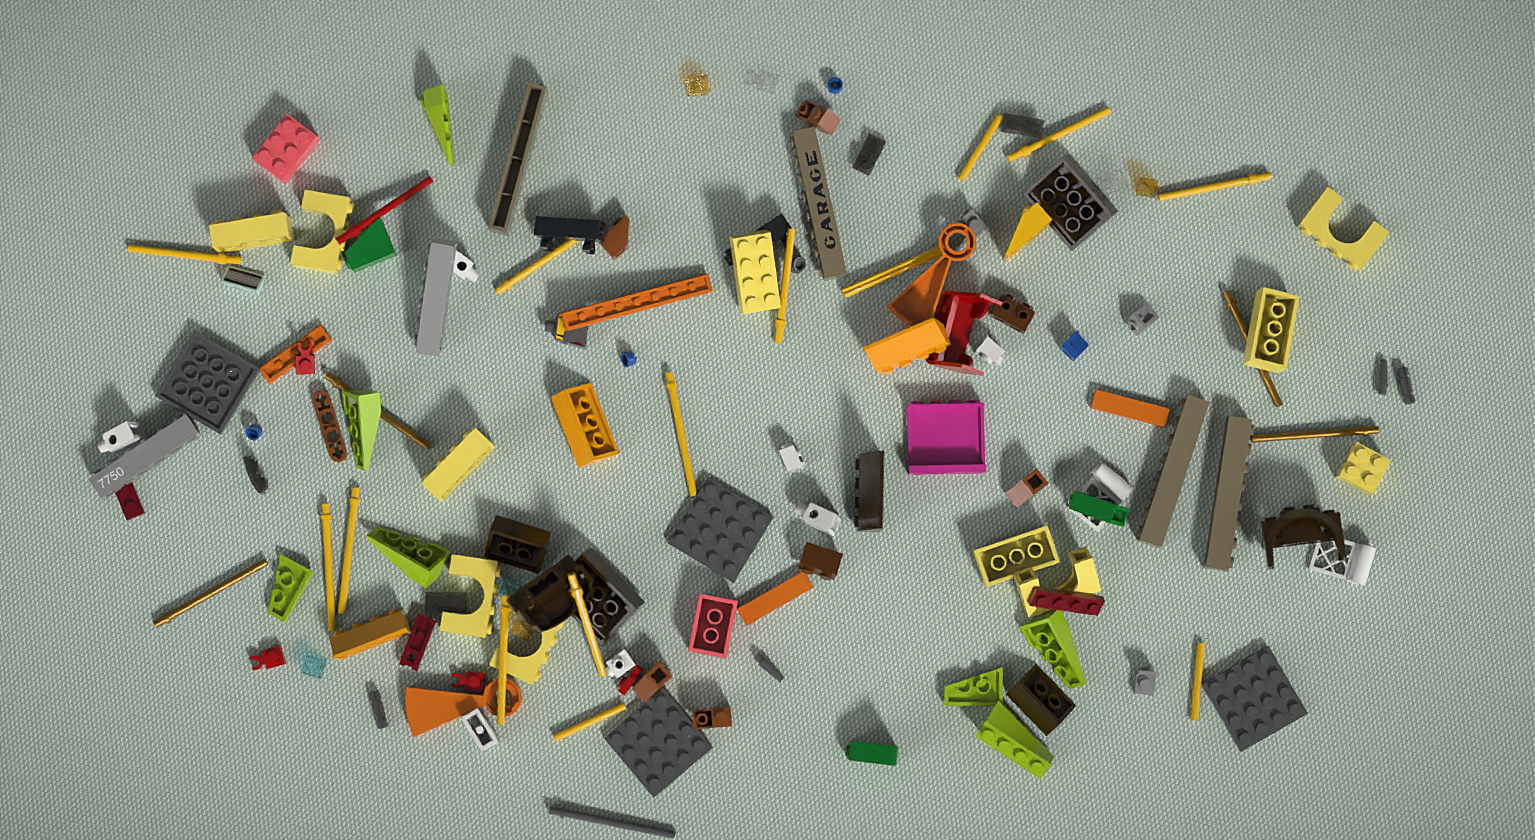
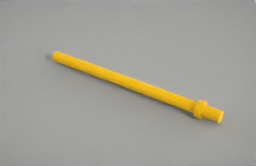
[495,219,599,295]
[665,372,697,497]
[338,487,360,614]
[320,504,336,631]
[497,596,511,725]

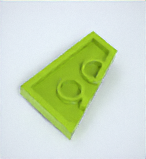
[268,554,314,623]
[944,667,1003,706]

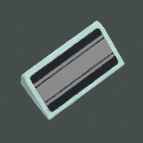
[221,266,265,294]

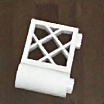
[1067,463,1133,532]
[1309,540,1376,586]

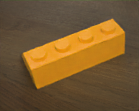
[864,317,951,375]
[551,383,619,468]
[329,608,412,660]

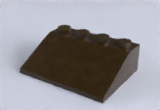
[1022,154,1119,251]
[854,451,884,532]
[565,548,645,646]

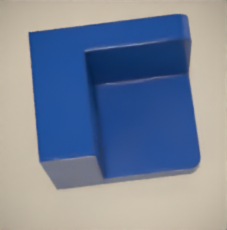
[1059,330,1088,362]

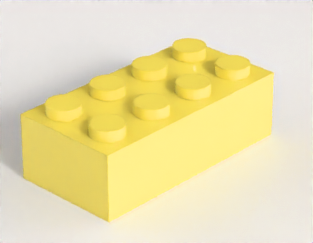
[209,210,295,253]
[729,230,781,314]
[1242,287,1300,374]
[421,428,495,502]
[973,526,1060,588]

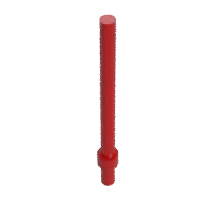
[335,176,433,245]

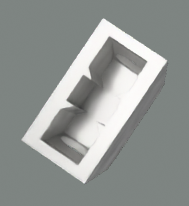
[453,250,481,283]
[98,421,146,454]
[795,502,842,537]

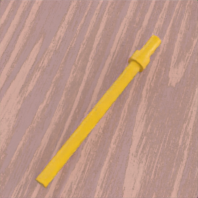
[1006,107,1111,162]
[1158,172,1272,201]
[774,228,795,343]
[128,244,242,265]
[567,572,607,677]

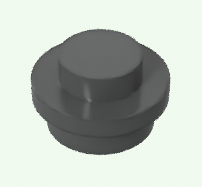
[791,254,806,274]

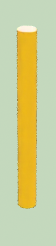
[958,114,1004,181]
[1190,643,1205,721]
[553,702,626,742]

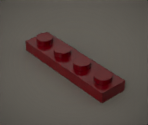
[1027,586,1105,616]

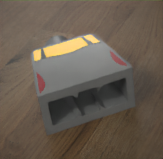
[545,312,589,350]

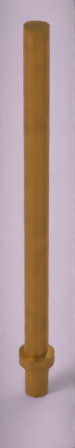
[1223,290,1283,408]
[324,372,431,450]
[1251,425,1379,443]
[153,558,268,628]

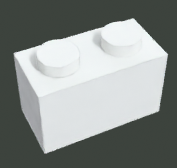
[461,708,500,752]

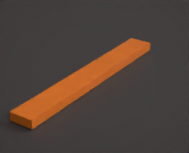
[561,273,713,332]

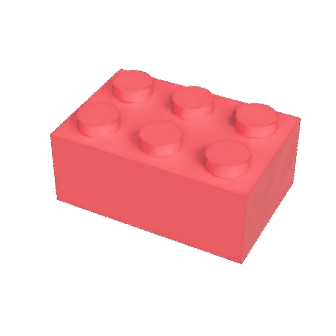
[252,114,320,185]
[688,594,738,659]

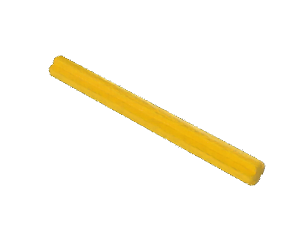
[842,246,943,298]

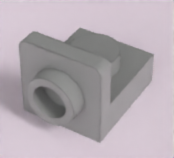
[959,208,988,238]
[1125,303,1159,336]
[1134,667,1157,696]

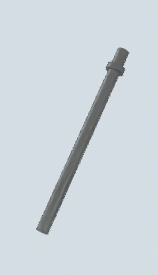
[549,806,676,839]

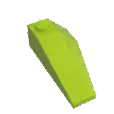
[421,85,455,167]
[342,389,382,471]
[366,526,452,588]
[1020,610,1086,689]

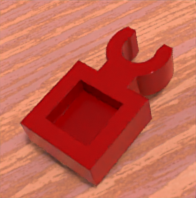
[295,341,315,375]
[249,645,286,670]
[617,664,644,696]
[451,671,486,692]

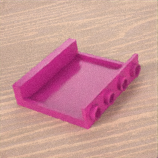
[907,400,986,475]

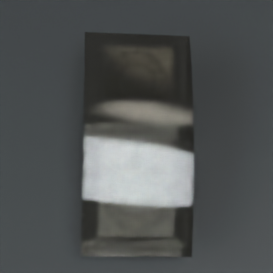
[1001,113,1044,139]
[852,133,887,176]
[244,456,268,495]
[425,591,467,612]

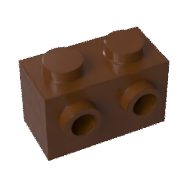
[990,294,1035,334]
[798,542,843,580]

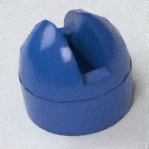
[827,77,843,94]
[620,351,637,367]
[245,424,262,441]

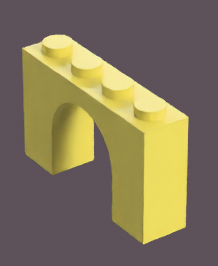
[1298,187,1390,271]
[290,190,354,275]
[1014,546,1101,618]
[440,554,502,638]
[489,607,566,685]

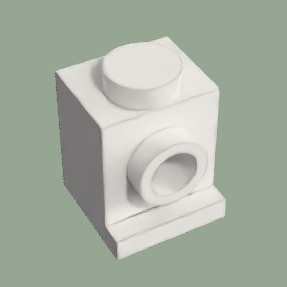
[974,337,1005,366]
[779,442,806,473]
[605,649,636,679]

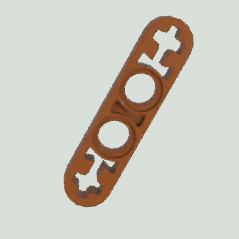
[313,390,348,463]

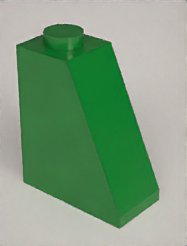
[344,218,397,273]
[1069,491,1130,527]
[845,741,898,766]

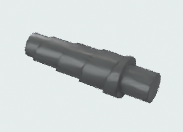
[1377,359,1388,395]
[754,653,784,682]

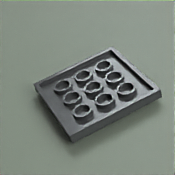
[155,330,260,435]
[668,478,773,583]
[1201,646,1308,752]
[604,688,713,798]

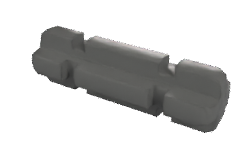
[1397,367,1415,405]
[369,691,388,729]

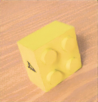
[1335,442,1391,496]

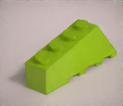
[975,699,1054,779]

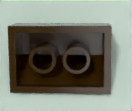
[484,515,551,574]
[1006,664,1076,736]

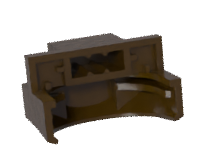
[1261,504,1347,570]
[506,554,594,635]

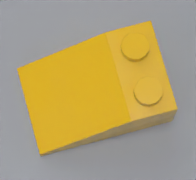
[1003,202,1052,262]

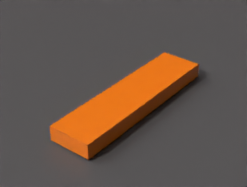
[259,325,333,384]
[1091,389,1170,428]
[737,572,814,626]

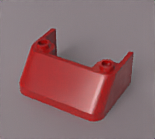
[925,291,1002,376]

